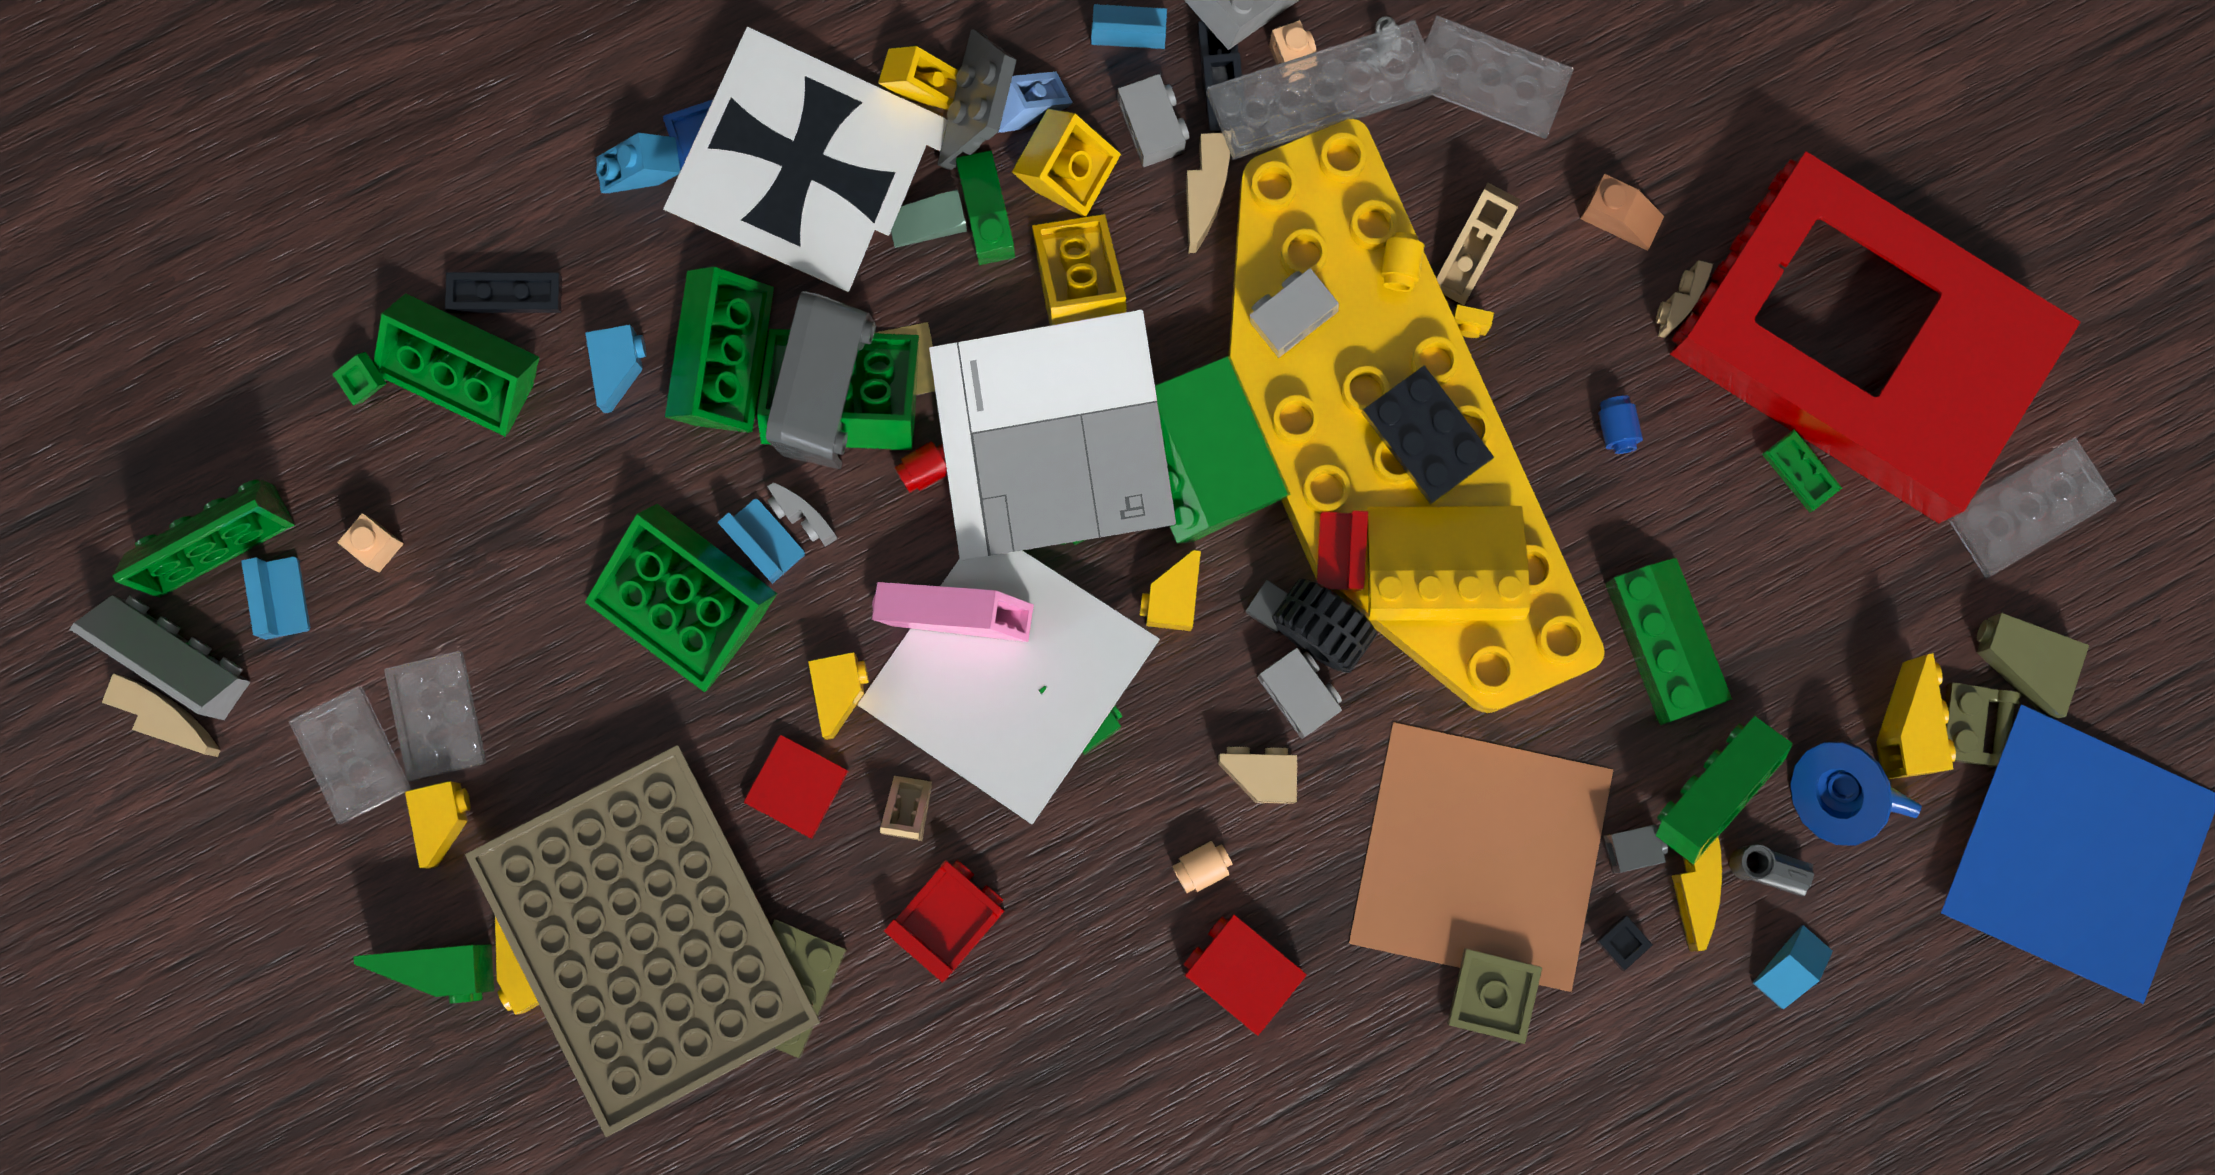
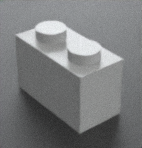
[1117,74,1189,168]
[1250,268,1339,358]
[1257,648,1342,739]

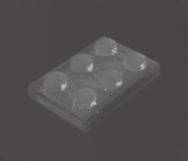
[384,651,487,782]
[289,686,411,824]

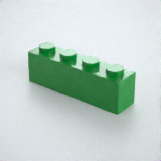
[1656,716,1793,865]

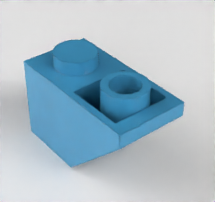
[596,133,681,193]

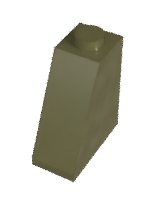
[1977,613,2089,719]

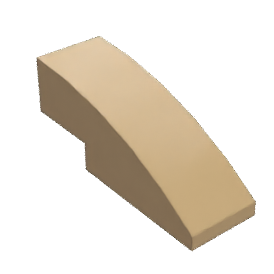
[1186,133,1231,253]
[102,674,220,757]

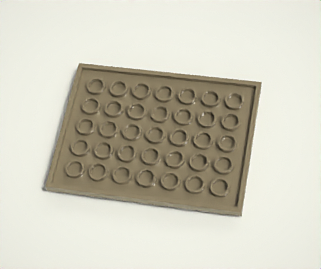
[465,745,821,1137]

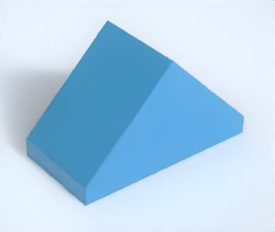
[1753,925,1833,1009]

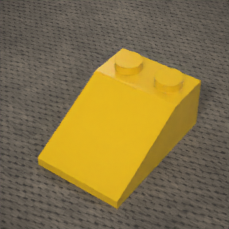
[1032,214,1126,326]

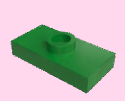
[1762,429,1842,513]

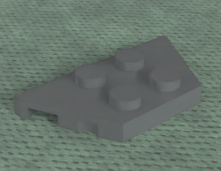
[937,29,1016,170]

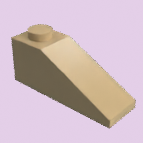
[1436,183,1521,305]

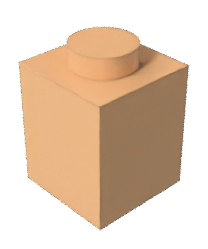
[337,513,404,573]

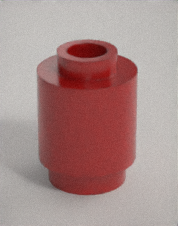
[894,441,948,493]

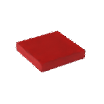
[743,735,849,839]

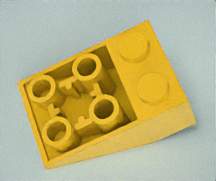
[1876,653,1956,779]

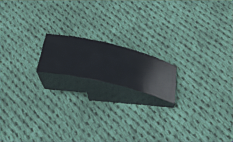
[1196,21,1247,132]

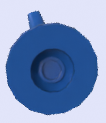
[1790,742,1922,846]

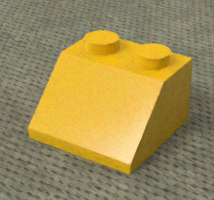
[1012,109,1121,217]

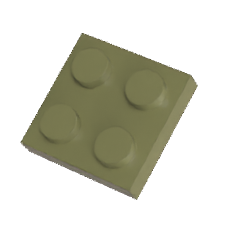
[1447,948,1542,1044]

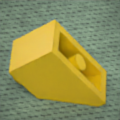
[878,46,958,110]
[1140,550,1201,631]
[808,652,869,740]
[405,781,470,869]

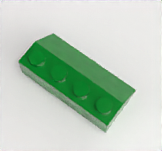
[665,267,774,433]
[373,293,539,437]
[1605,558,1732,725]

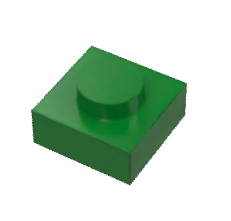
[333,352,387,406]

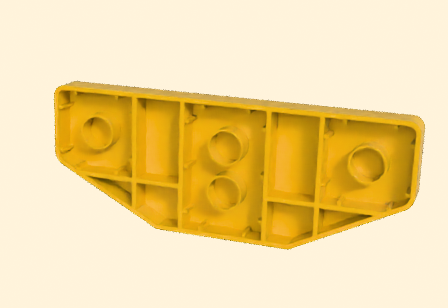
[1229,119,1605,713]

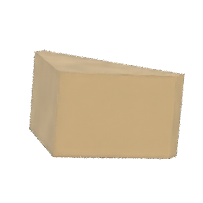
[880,776,932,841]

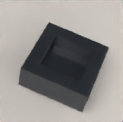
[1596,916,1653,971]

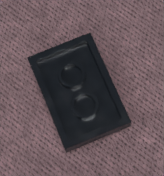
[1361,365,1494,505]

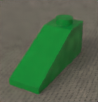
[956,150,1015,265]

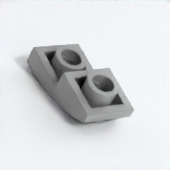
[767,483,838,547]

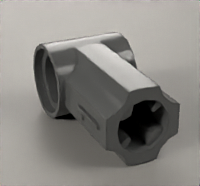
[1729,844,1814,896]

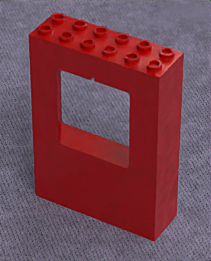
[1670,151,2080,524]

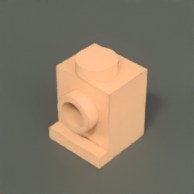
[1269,20,1317,79]

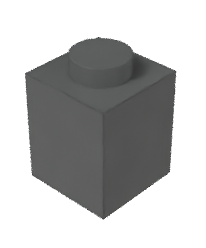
[1603,825,1668,874]

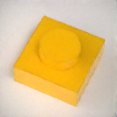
[1452,305,1494,338]

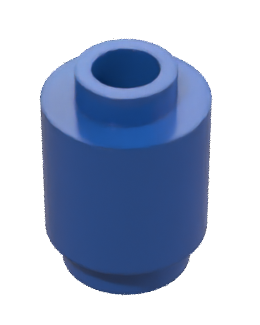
[1598,396,1643,454]

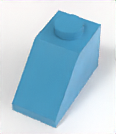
[585,325,647,413]

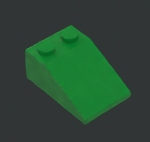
[353,945,494,1004]

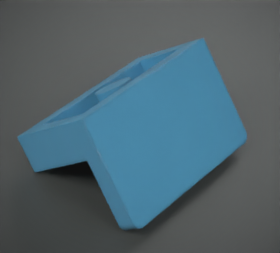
[1091,4,1167,49]
[718,499,805,584]
[241,557,310,640]

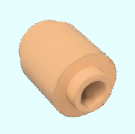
[1172,841,1233,893]

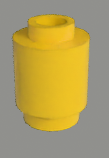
[1381,232,1425,291]

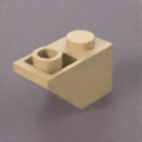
[1218,747,1297,804]

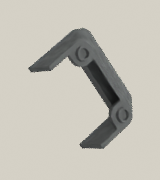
[766,291,876,470]

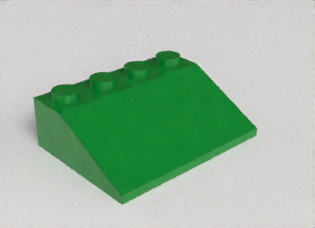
[757,329,919,450]
[1155,356,1291,543]
[112,479,295,598]
[585,504,778,692]

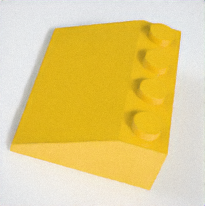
[1367,506,1530,620]

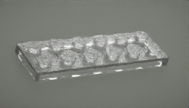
[1206,20,1443,159]

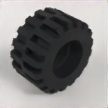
[1272,579,1377,673]

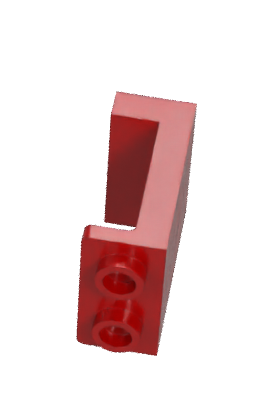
[884,860,1005,983]
[1183,915,1307,1036]

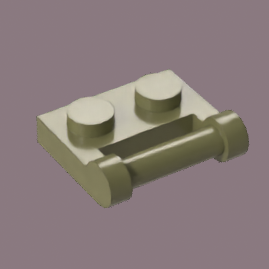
[1945,682,2020,768]

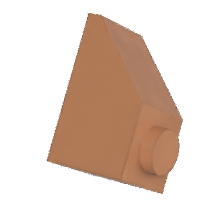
[1580,174,1664,251]

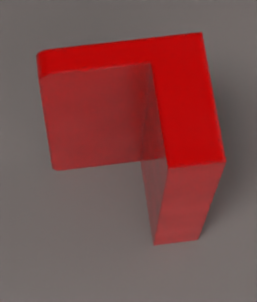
[1317,511,1368,591]

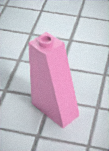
[872,582,1034,642]

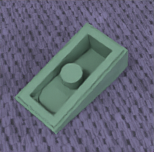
[891,190,967,248]

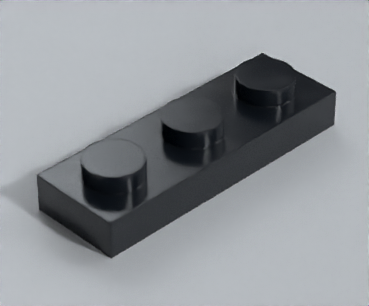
[445,272,562,313]

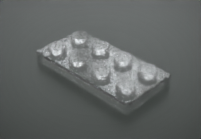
[1408,15,1574,139]
[1948,437,2117,578]

